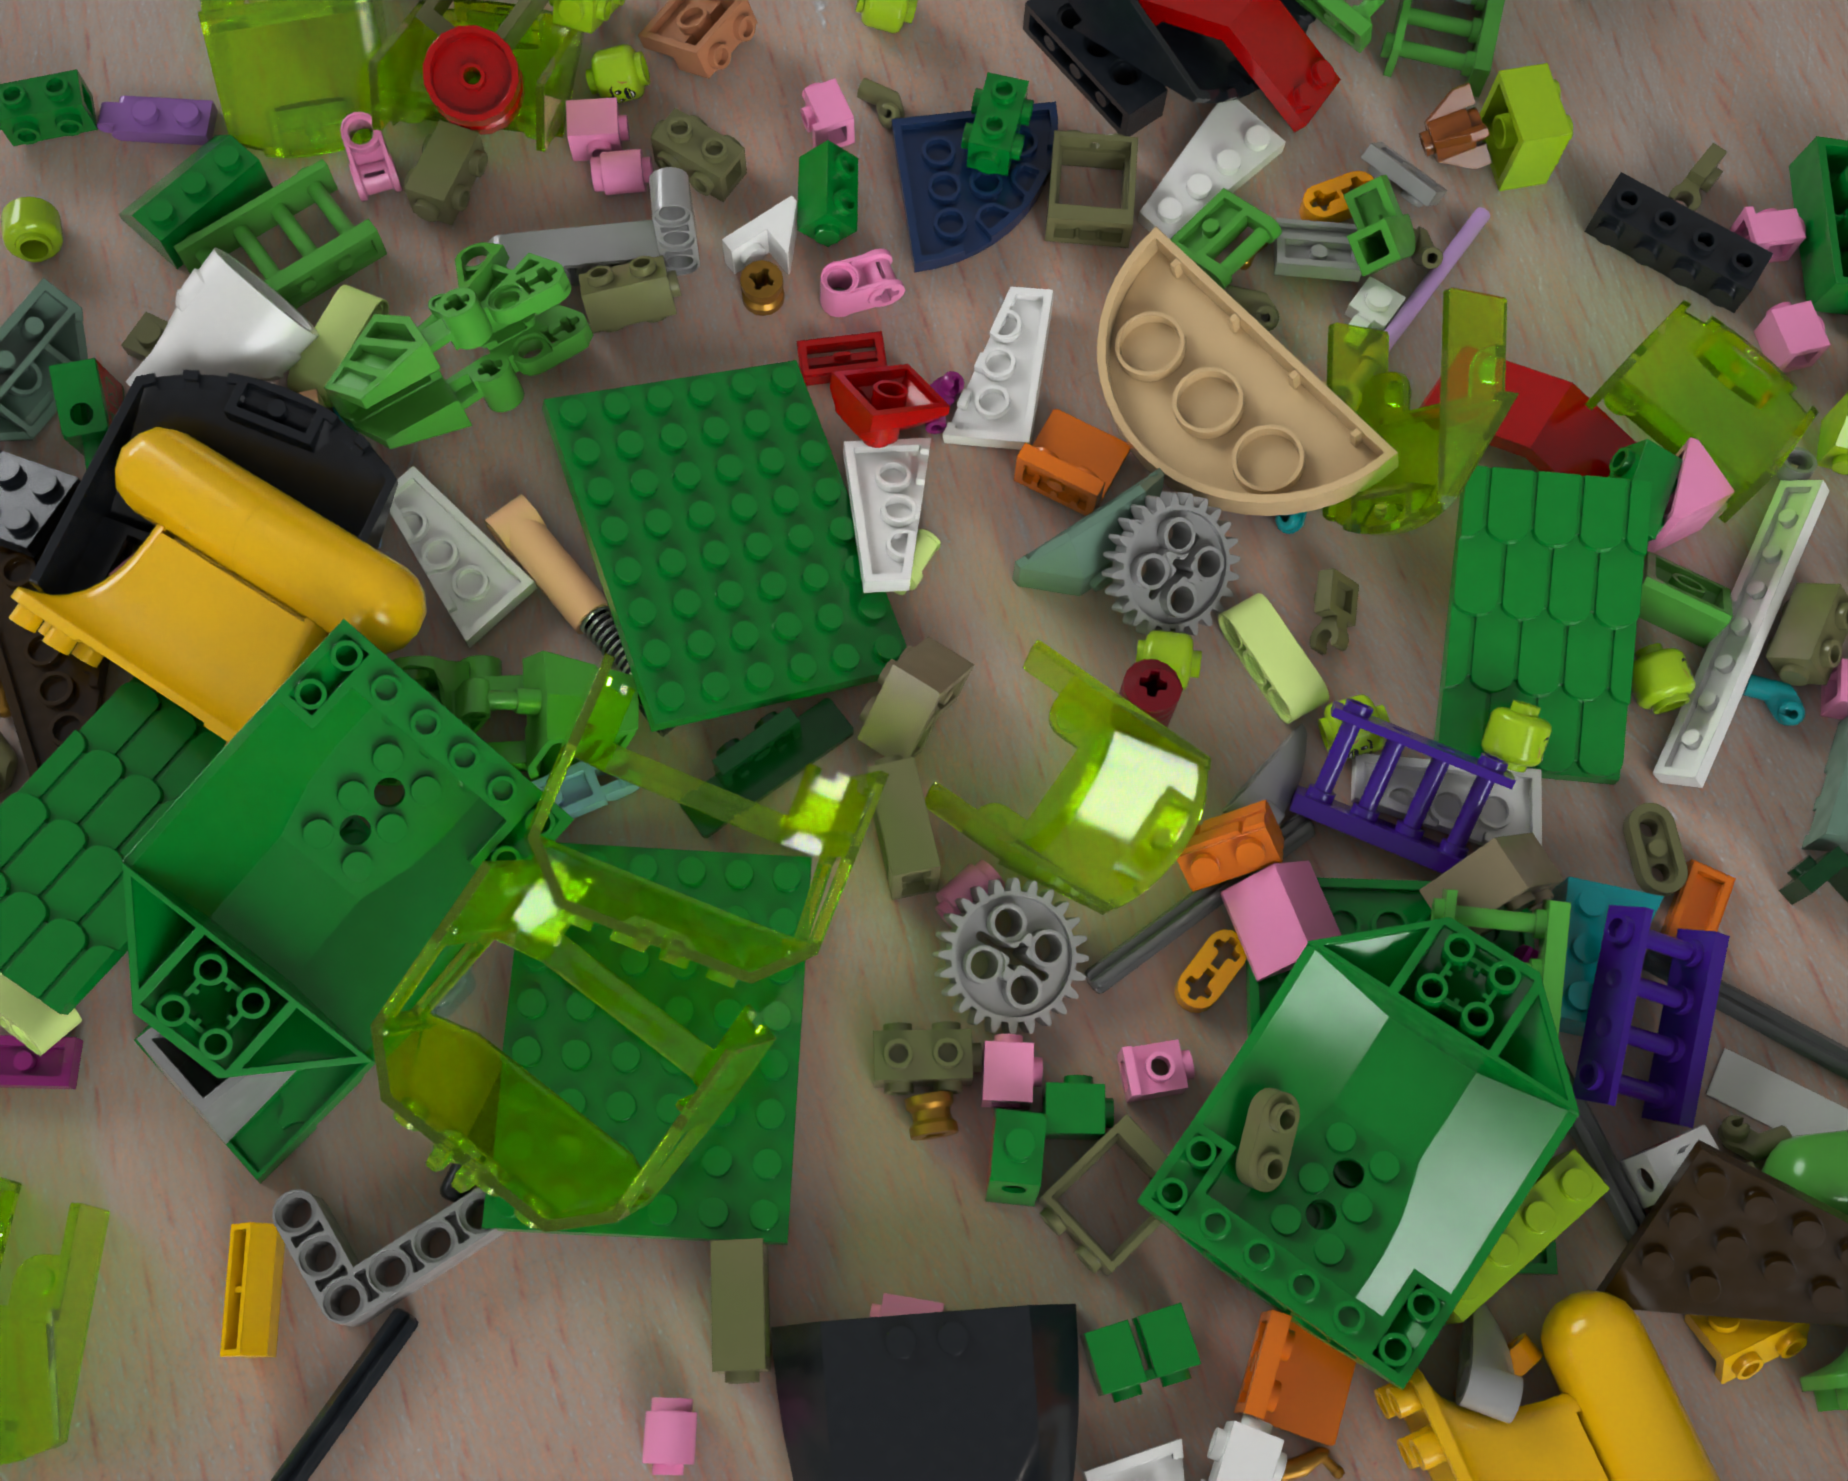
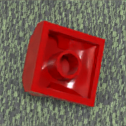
[830,364,951,448]

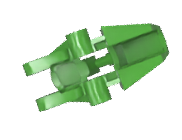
[324,242,594,449]
[377,650,639,786]

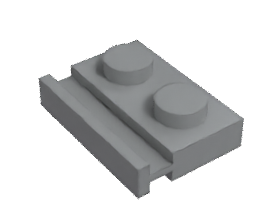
[1274,218,1362,282]

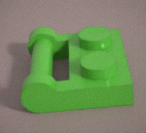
[1170,188,1282,289]

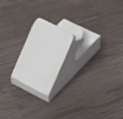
[722,195,797,275]

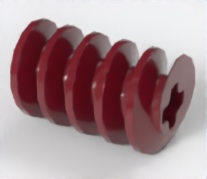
[1114,659,1183,743]

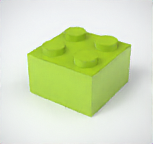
[1480,63,1573,191]

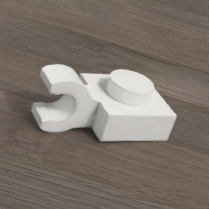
[1340,276,1406,351]

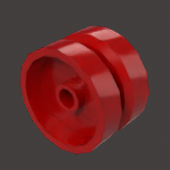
[423,25,525,135]

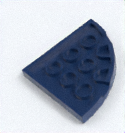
[891,101,1058,273]

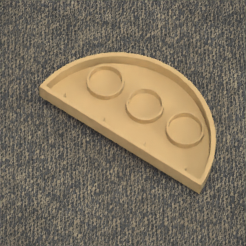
[1097,227,1399,516]

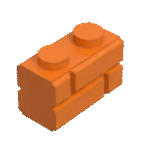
[1174,799,1284,892]

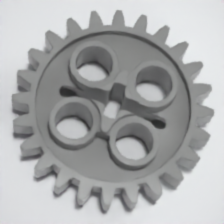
[1102,491,1241,636]
[933,878,1089,1034]

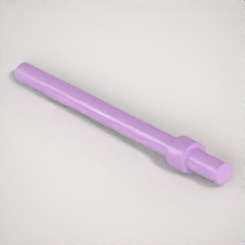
[1345,207,1490,392]

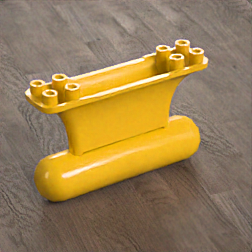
[9,427,427,749]
[1374,1290,1720,1481]

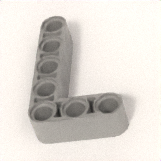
[487,167,700,286]
[272,1182,508,1327]

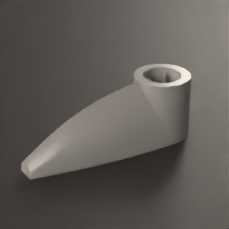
[1222,724,1307,825]
[1456,1303,1524,1424]

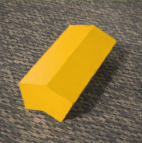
[220,1222,285,1358]

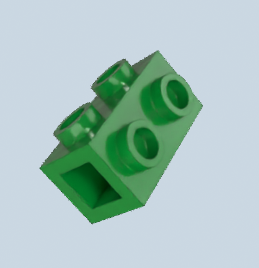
[0,69,98,146]
[961,72,1034,176]
[797,140,859,247]
[1609,439,1683,541]

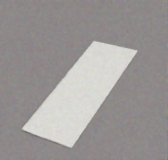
[1706,1048,1848,1137]

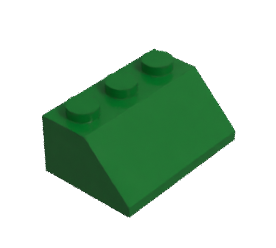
[119,135,273,269]

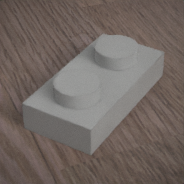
[1361,142,1448,208]

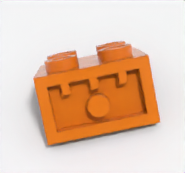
[1014,409,1131,516]
[1234,1309,1356,1446]

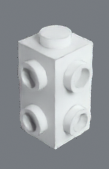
[1200,1415,1287,1481]

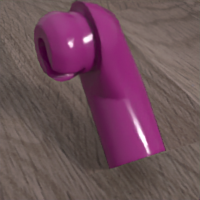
[925,371,965,434]

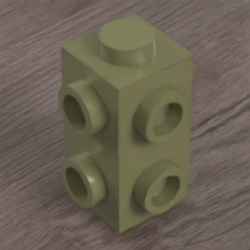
[651,108,747,202]
[404,120,488,225]
[578,255,682,333]
[1766,583,1848,686]
[873,1021,982,1096]

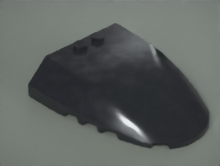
[771,1304,1079,1481]

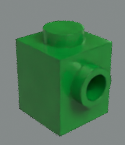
[1042,1075,1114,1141]

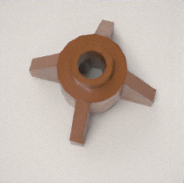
[1419,82,1492,169]

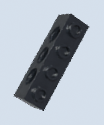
[1023,0,1168,137]

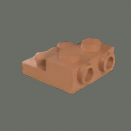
[638,0,758,79]

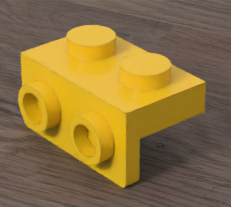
[1684,1314,1810,1384]

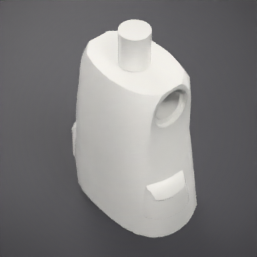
[126,248,319,387]

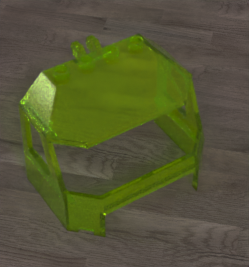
[523,653,889,988]
[370,859,776,1232]

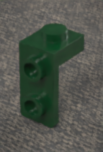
[1779,846,1848,905]

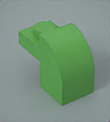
[1343,175,1416,276]

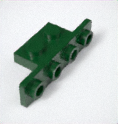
[679,697,854,838]

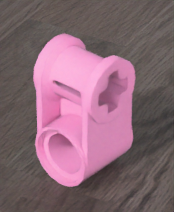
[340,112,403,202]
[820,248,905,317]

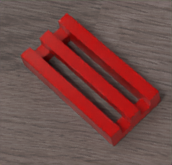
[796,331,887,386]

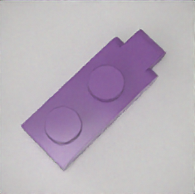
[97,96,218,145]

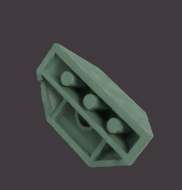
[0,278,88,442]
[1012,468,1165,596]

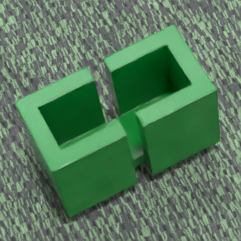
[1079,1303,1201,1403]

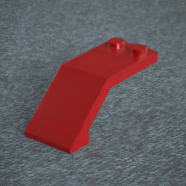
[1137,0,1341,133]
[1417,346,1637,477]

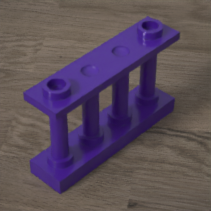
[1290,698,1516,874]
[1573,905,1730,1129]

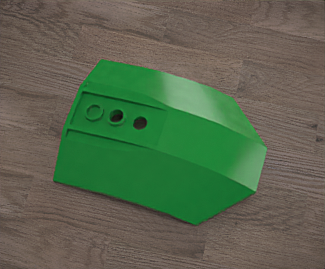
[122,619,574,1079]
[1137,917,1580,1390]

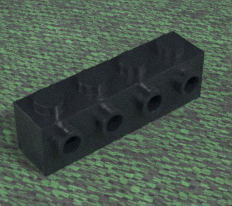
[1584,172,1773,313]

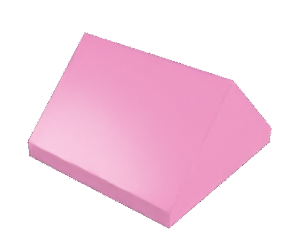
[1647,437,1735,553]
[1220,860,1341,982]

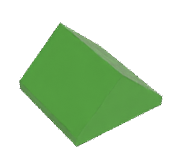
[1639,551,1733,648]

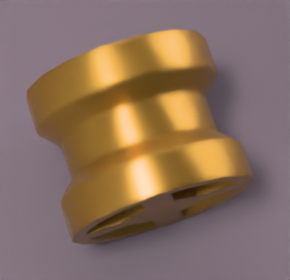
[740,260,785,316]
[905,1091,959,1141]

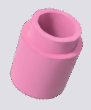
[590,148,653,196]
[935,860,1005,927]
[642,1397,697,1475]

